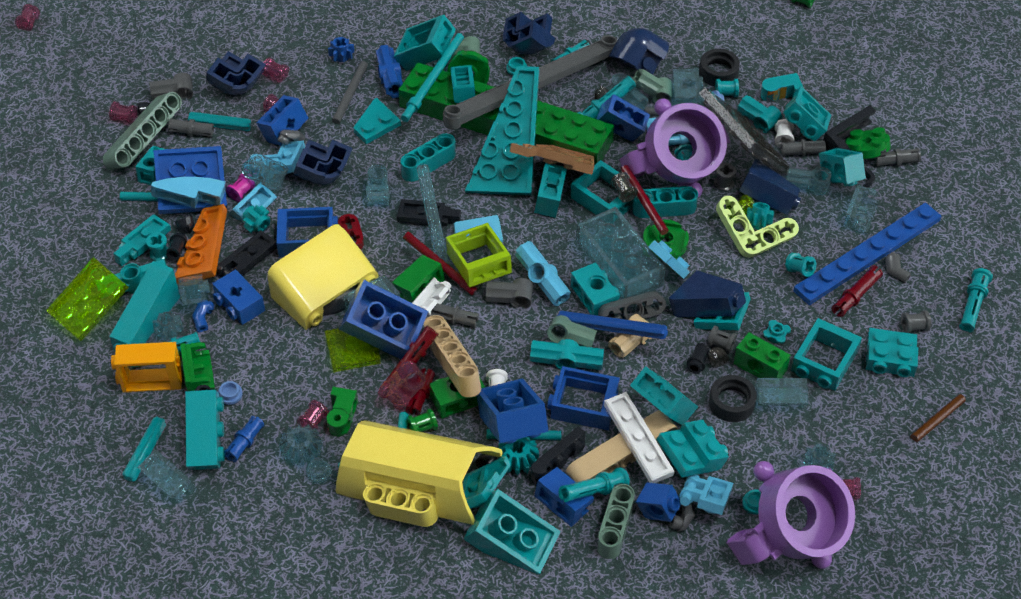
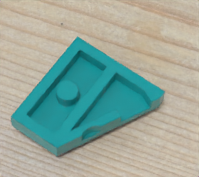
[353,98,401,144]
[693,292,751,330]
[463,456,511,509]

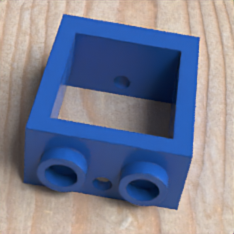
[277,207,338,258]
[547,366,620,431]

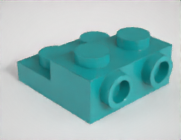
[783,86,832,141]
[866,328,918,377]
[656,420,729,477]

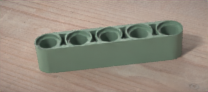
[103,92,182,170]

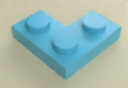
[251,140,305,176]
[649,240,690,279]

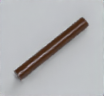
[910,394,966,443]

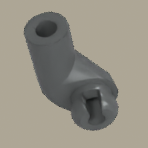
[278,129,305,145]
[885,252,911,283]

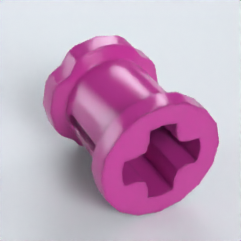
[226,173,256,202]

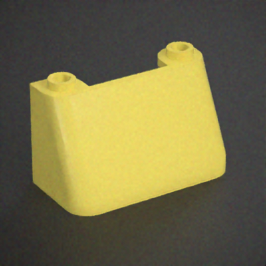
[267,224,379,330]

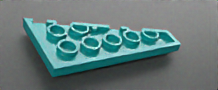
[465,66,540,196]

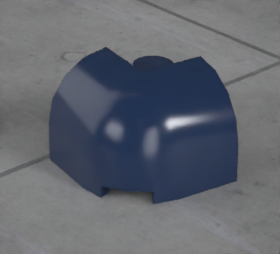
[503,12,556,55]
[609,28,669,75]
[206,51,266,96]
[293,139,353,185]

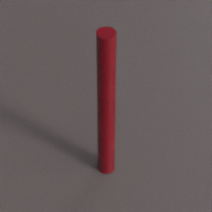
[620,165,669,235]
[403,231,478,296]

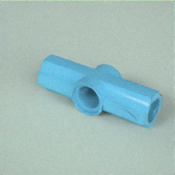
[515,241,571,306]

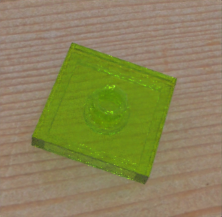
[325,328,381,373]

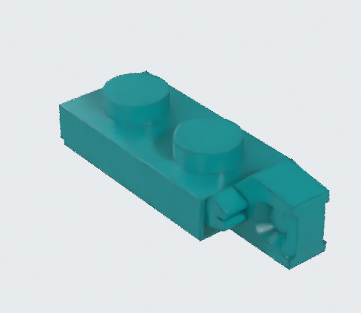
[113,215,171,266]

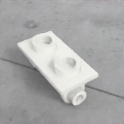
[412,277,451,325]

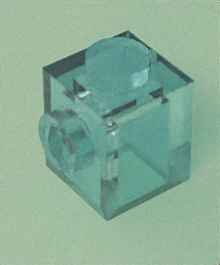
[179,274,210,306]

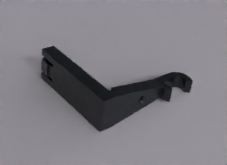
[823,105,876,188]

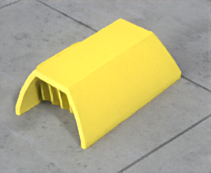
[336,420,503,527]

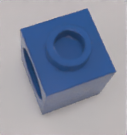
[636,482,681,522]

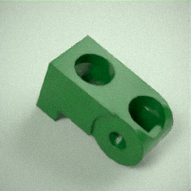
[327,387,358,437]

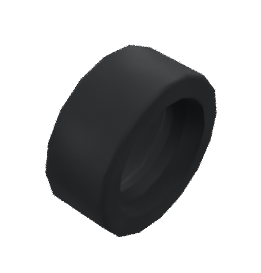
[699,48,740,87]
[709,375,757,422]

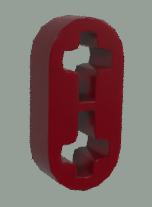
[338,214,364,250]

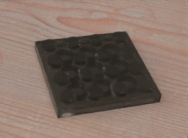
[699,87,794,176]

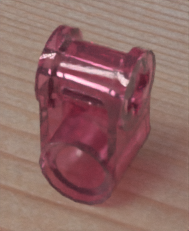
[378,361,426,410]

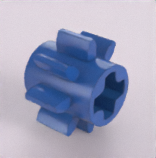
[328,37,354,63]

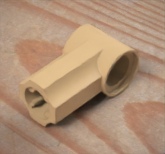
[608,314,652,358]

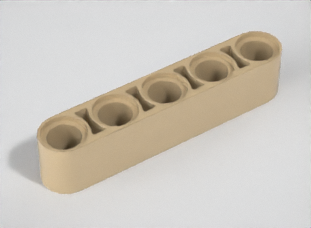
[424,315,481,397]
[565,410,678,482]

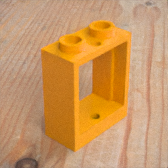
[111,342,183,393]

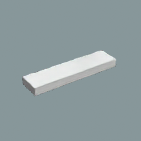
[604,392,674,483]

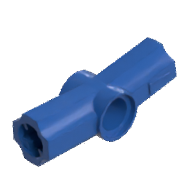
[376,45,403,98]

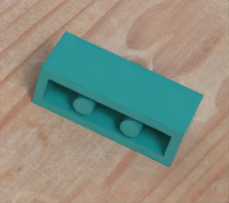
[185,390,225,470]

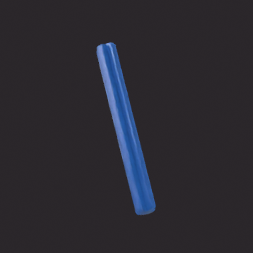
[557,310,668,339]

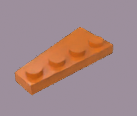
[175,204,227,284]

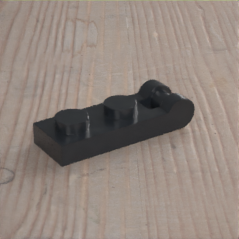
[216,230,277,277]
[531,426,585,486]

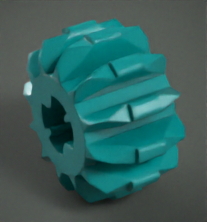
[497,437,539,476]

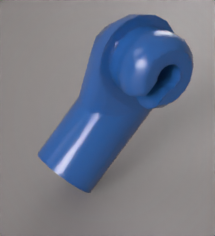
[192,299,214,333]

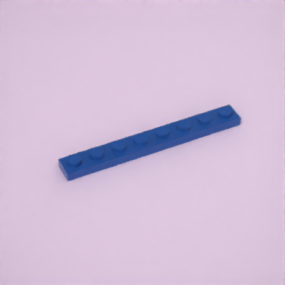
[793,202,942,306]

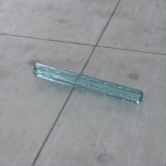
[416,164,449,264]

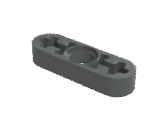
[598,291,666,320]

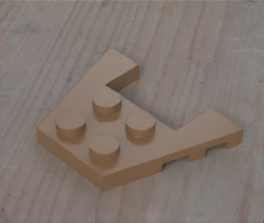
[510,143,594,175]

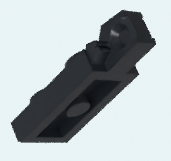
[397,199,461,226]

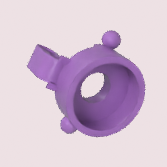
[619,99,731,198]
[727,461,855,569]

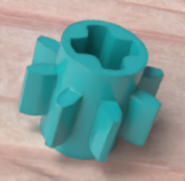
[746,202,774,230]
[242,205,270,233]

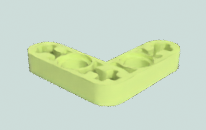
[716,196,799,257]

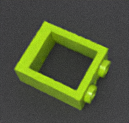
[446,223,512,287]

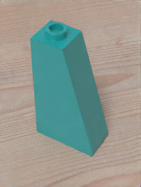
[109,261,180,352]

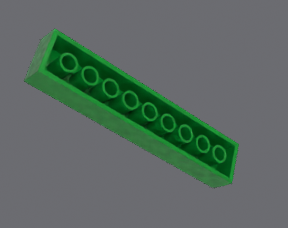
[399,62,614,165]

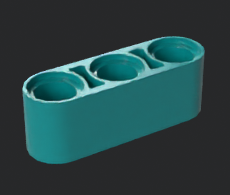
[400,133,456,182]
[632,186,698,218]

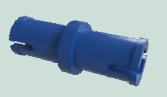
[224,416,264,462]

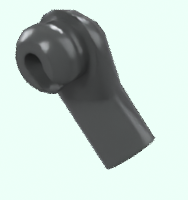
[670,502,695,532]

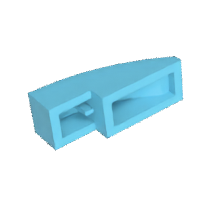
[151,177,226,209]

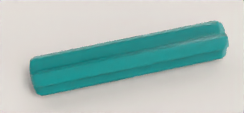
[188,112,252,131]
[122,416,166,482]

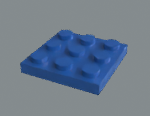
[153,146,227,214]

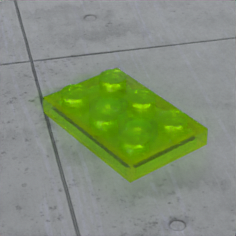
[46,257,129,341]

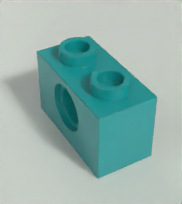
[571,262,620,315]

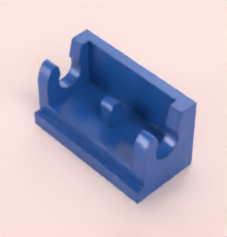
[534,467,594,527]

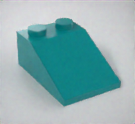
[463,489,561,575]

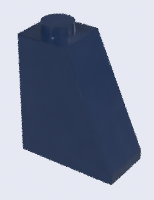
[739,159,801,215]
[669,270,746,317]

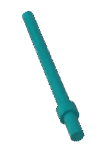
[400,33,464,122]

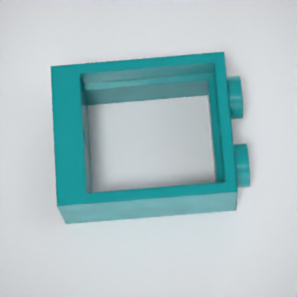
[394,14,456,71]
[571,160,634,225]
[791,318,862,391]
[630,366,698,425]

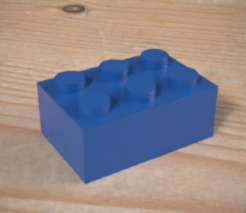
[339,280,429,359]
[477,378,549,444]

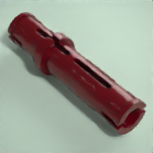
[831,265,883,317]
[383,325,439,393]

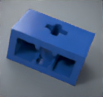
[597,94,650,142]
[256,95,308,146]
[212,269,265,325]

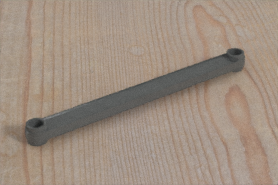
[443,35,617,129]

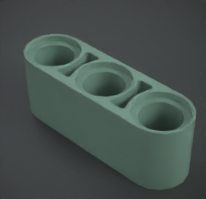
[598,484,635,559]

